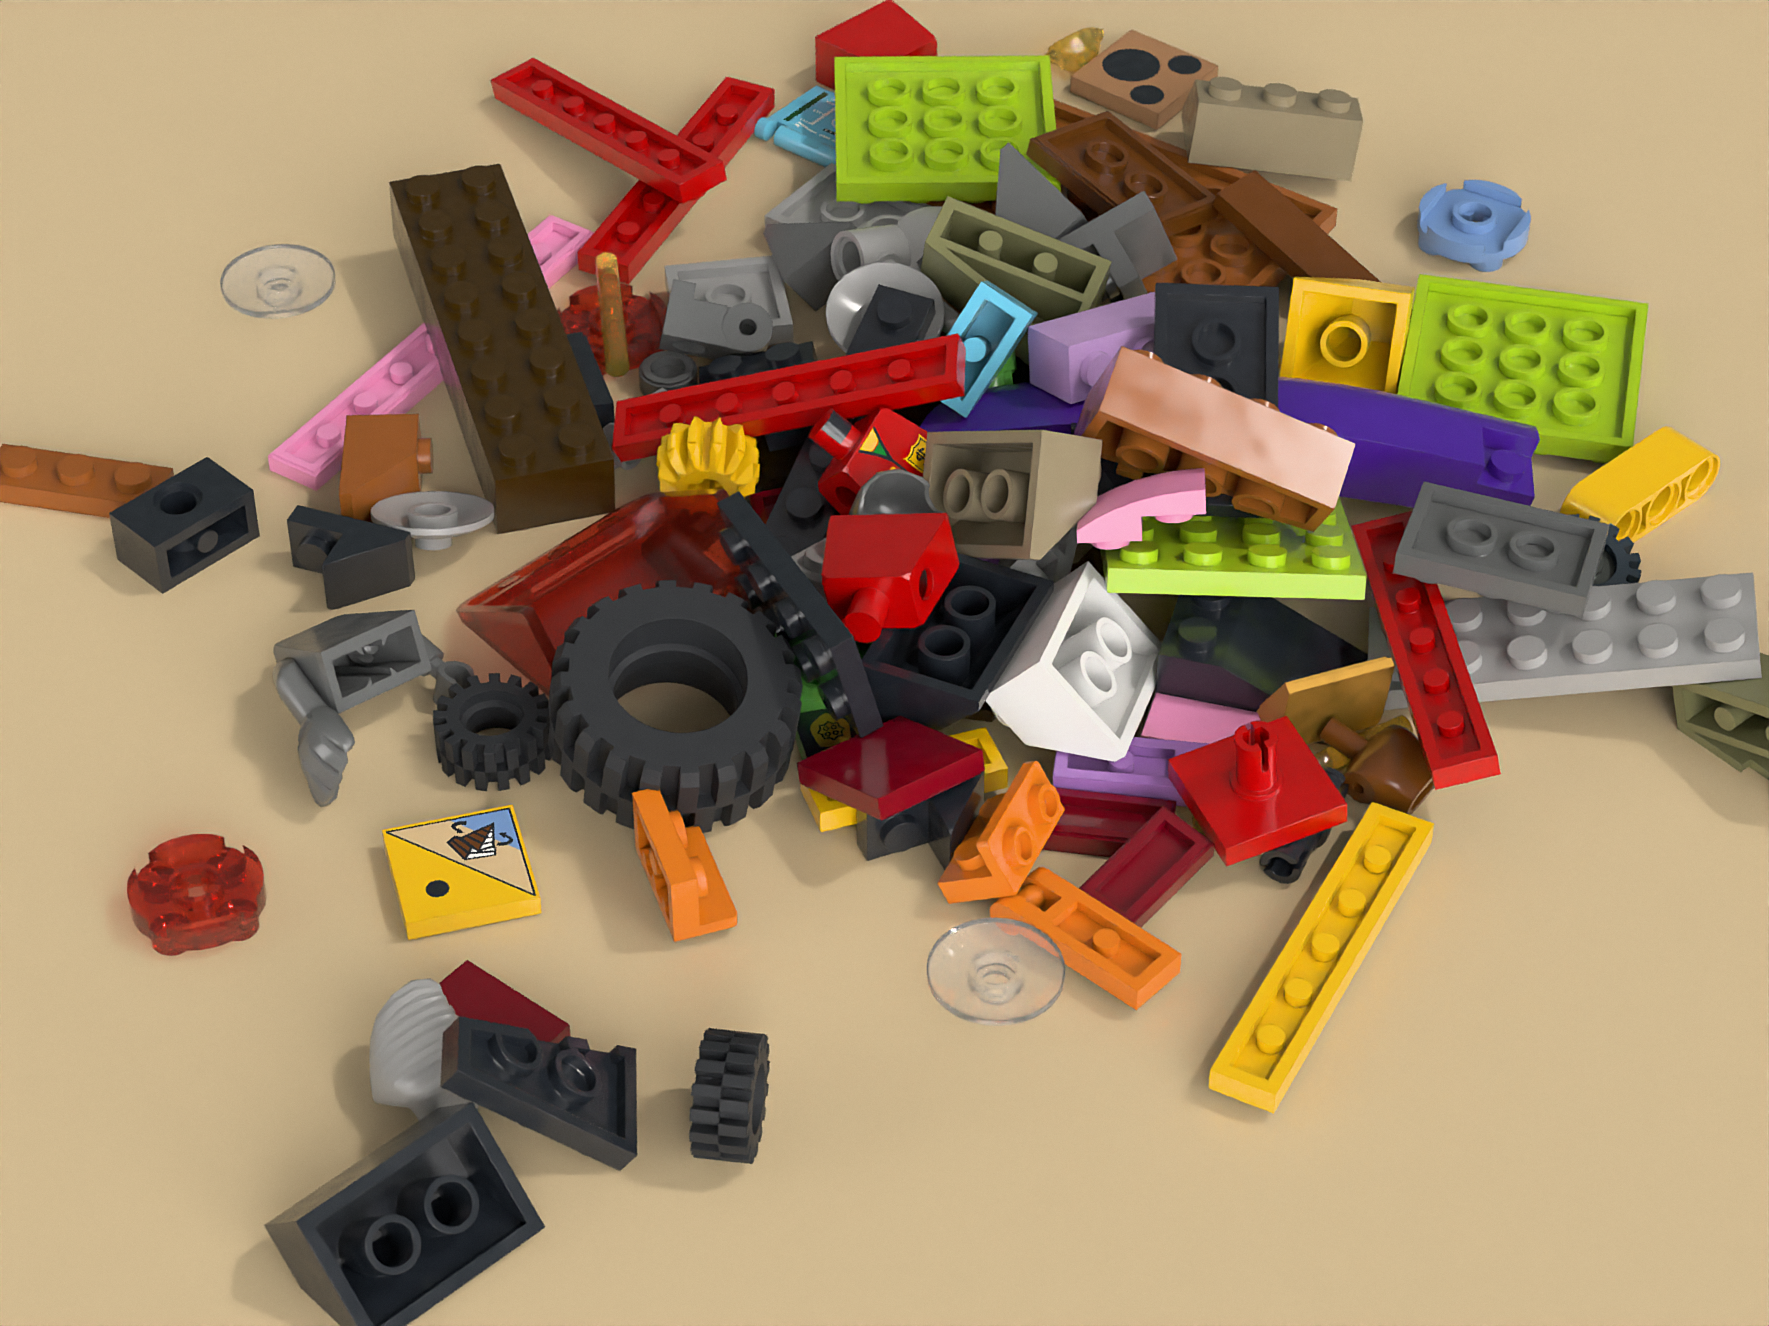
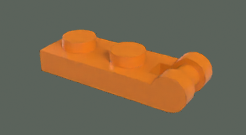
[989,867,1181,1010]

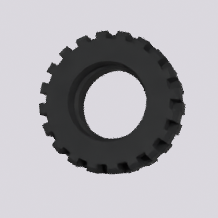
[546,580,803,833]

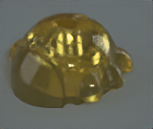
[1044,27,1104,72]

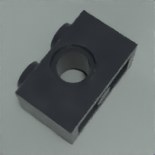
[109,457,260,594]

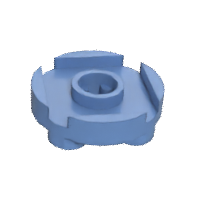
[1417,180,1531,272]

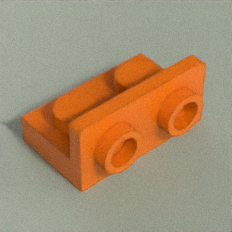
[937,761,1065,904]
[632,789,738,942]

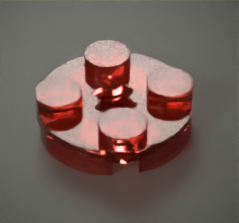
[557,283,667,375]
[127,834,267,956]

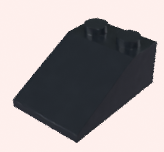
[1155,595,1368,746]

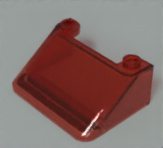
[456,488,743,697]

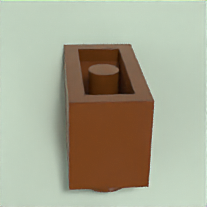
[339,414,433,523]

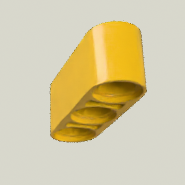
[1560,426,1720,543]

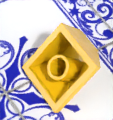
[1280,277,1415,394]

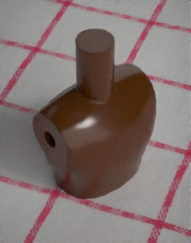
[1319,717,1434,815]

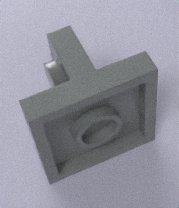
[1058,191,1178,303]

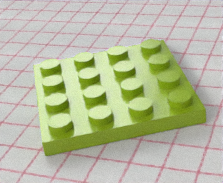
[834,55,1061,204]
[1397,274,1649,463]
[1097,495,1366,600]

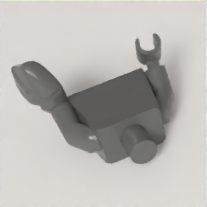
[273,610,474,807]

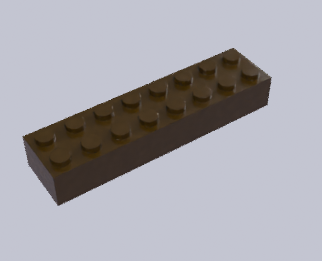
[389,163,615,534]

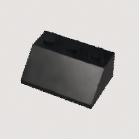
[862,553,1054,731]
[264,1102,545,1326]

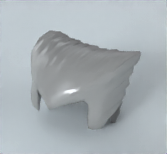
[369,978,479,1121]

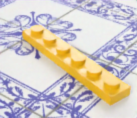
[1208,802,1434,1114]

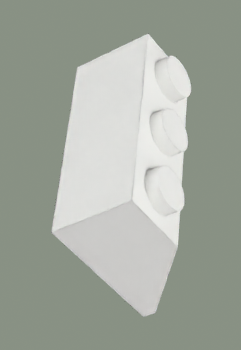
[986,562,1162,762]

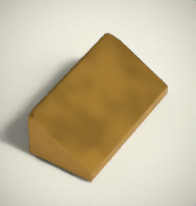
[1257,656,1395,745]

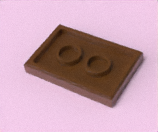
[1026,111,1219,237]

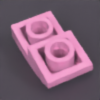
[1077,468,1206,550]

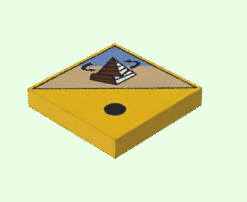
[382,805,542,940]

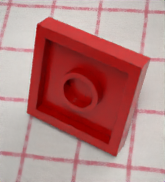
[1168,716,1347,867]

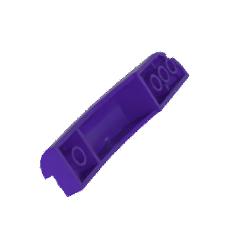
[920,377,1540,508]

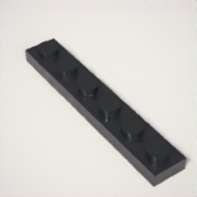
[765,284,936,556]

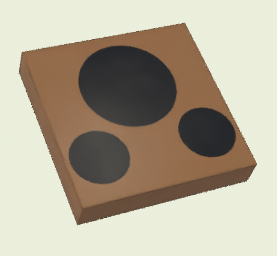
[1070,29,1219,130]

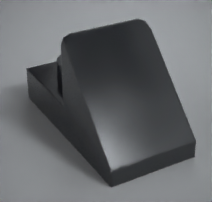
[287,505,415,610]
[857,771,985,870]

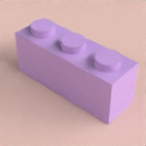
[1028,292,1155,404]

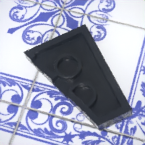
[440,1016,637,1171]

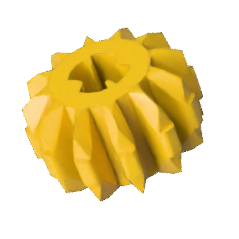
[656,416,760,512]

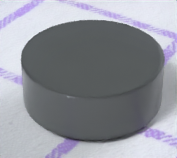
[639,351,698,395]

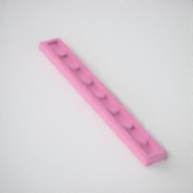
[268,215,594,491]

